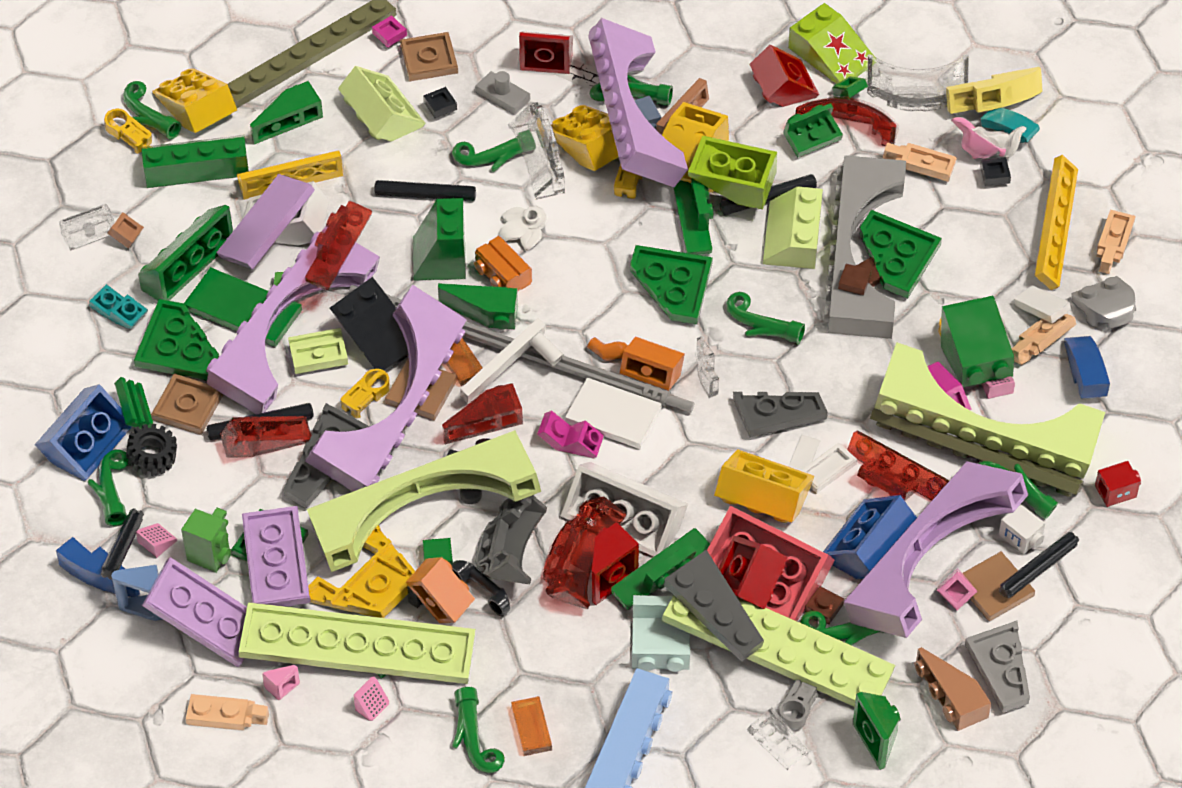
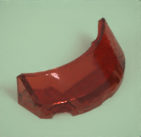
[795,97,899,147]
[543,496,626,609]

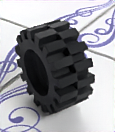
[126,424,177,476]

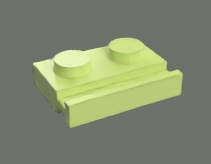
[288,328,348,374]

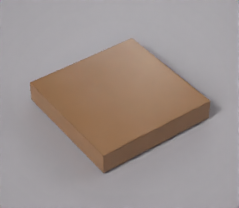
[400,32,458,82]
[385,359,457,420]
[151,374,224,435]
[963,551,1036,622]

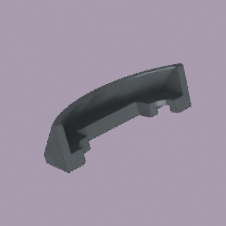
[475,495,547,584]

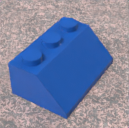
[34,384,132,481]
[823,495,917,579]

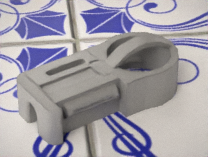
[777,679,821,730]

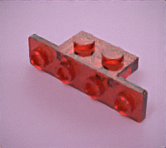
[305,201,372,291]
[847,430,949,501]

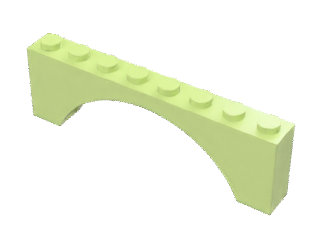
[874,342,1105,479]
[307,430,541,572]

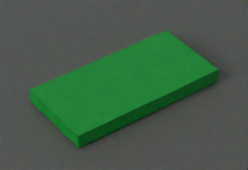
[184,267,302,347]

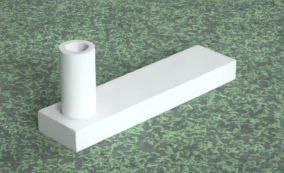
[460,318,564,404]

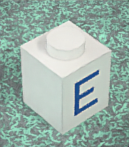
[999,504,1045,555]

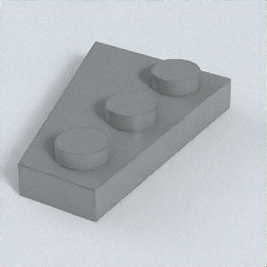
[965,620,1030,713]

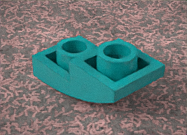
[980,108,1040,143]
[89,284,148,329]

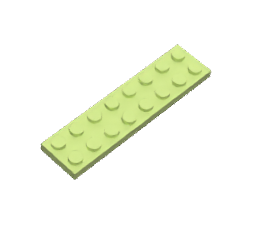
[662,595,895,707]
[239,602,475,684]

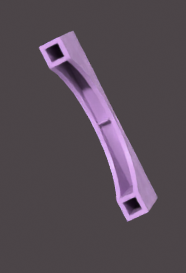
[588,18,688,187]
[206,225,380,414]
[305,285,467,491]
[844,461,1028,638]

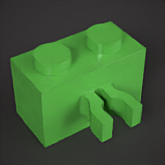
[181,507,231,573]

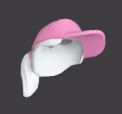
[951,117,1026,159]

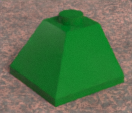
[853,692,901,770]

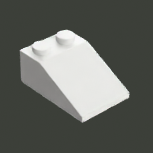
[244,181,330,245]

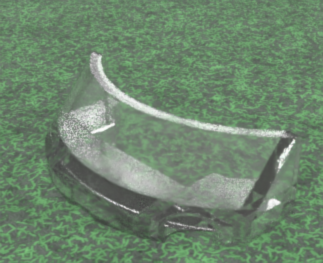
[866,55,969,112]
[508,102,565,200]

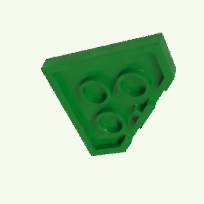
[859,210,942,299]
[630,245,713,325]
[134,299,219,381]

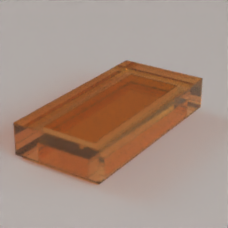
[446,338,483,387]
[511,696,552,756]

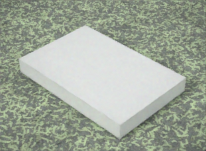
[565,378,662,449]

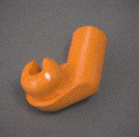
[587,337,628,361]

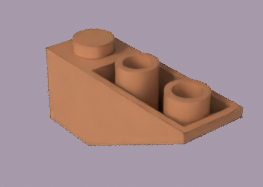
[914,647,991,731]

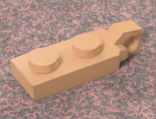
[883,143,957,182]
[1097,209,1136,274]
[1012,314,1076,365]
[186,694,269,730]

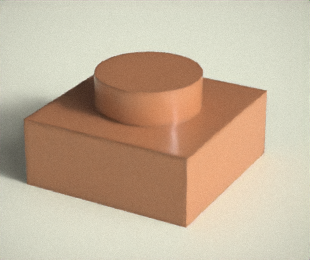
[107,212,144,249]

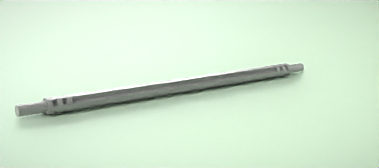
[348,285,695,413]

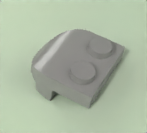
[1071,276,1136,328]

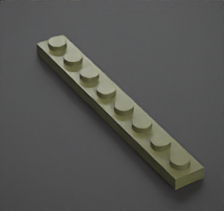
[228,0,397,108]
[870,408,1084,497]

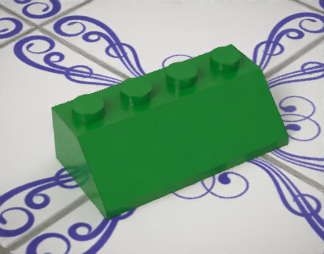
[142,135,249,188]
[138,205,233,301]

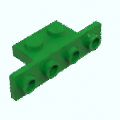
[673,178,713,255]
[611,528,710,610]

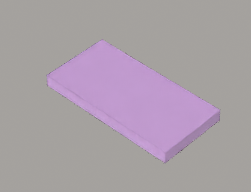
[216,174,315,269]
[242,506,310,607]
[142,557,247,667]

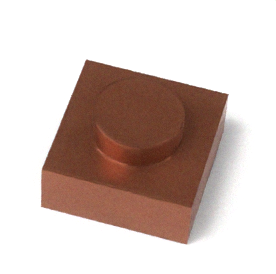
[805,586,844,625]

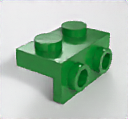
[783,103,843,158]

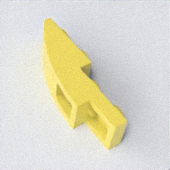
[946,67,1042,114]

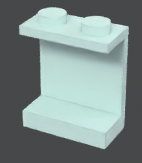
[632,595,690,672]

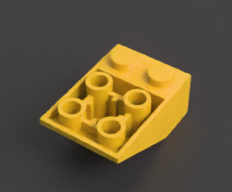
[152,68,237,133]
[662,102,729,183]
[544,105,619,171]

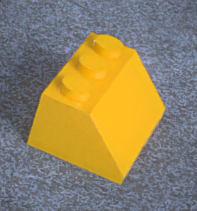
[714,449,814,523]

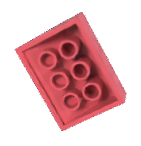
[707,506,835,621]

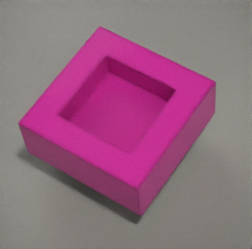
[372,15,407,48]

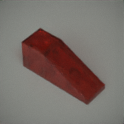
[442,383,523,445]
[220,416,312,458]

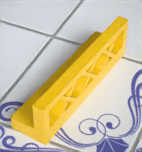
[237,150,343,200]

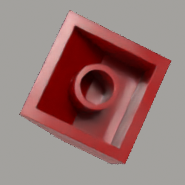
[519,31,573,74]
[749,44,820,107]
[592,522,639,606]
[719,535,788,609]

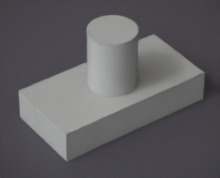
[475,71,531,115]

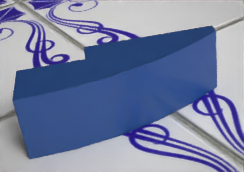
[1064,336,1110,399]
[56,537,140,597]

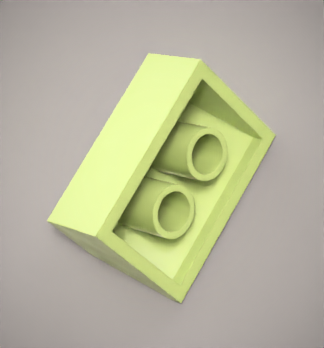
[338,66,426,141]
[763,187,823,269]

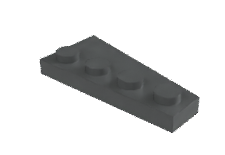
[283,403,370,508]
[663,550,764,662]

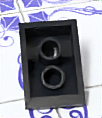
[330,276,409,372]

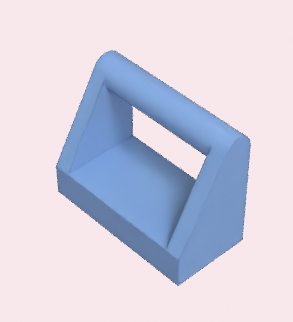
[111,565,164,621]

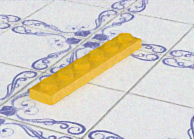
[1035,155,1078,290]

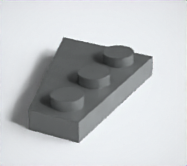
[733,391,828,438]

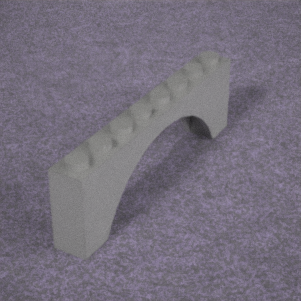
[824,155,906,339]

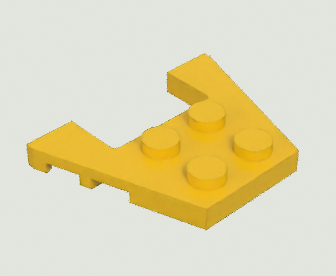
[308,525,415,618]

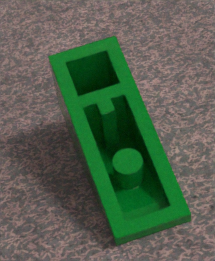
[250,81,323,145]
[438,283,518,330]

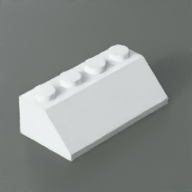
[561,462,688,556]

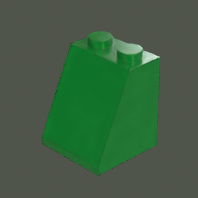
[413,198,466,281]
[941,295,1014,387]

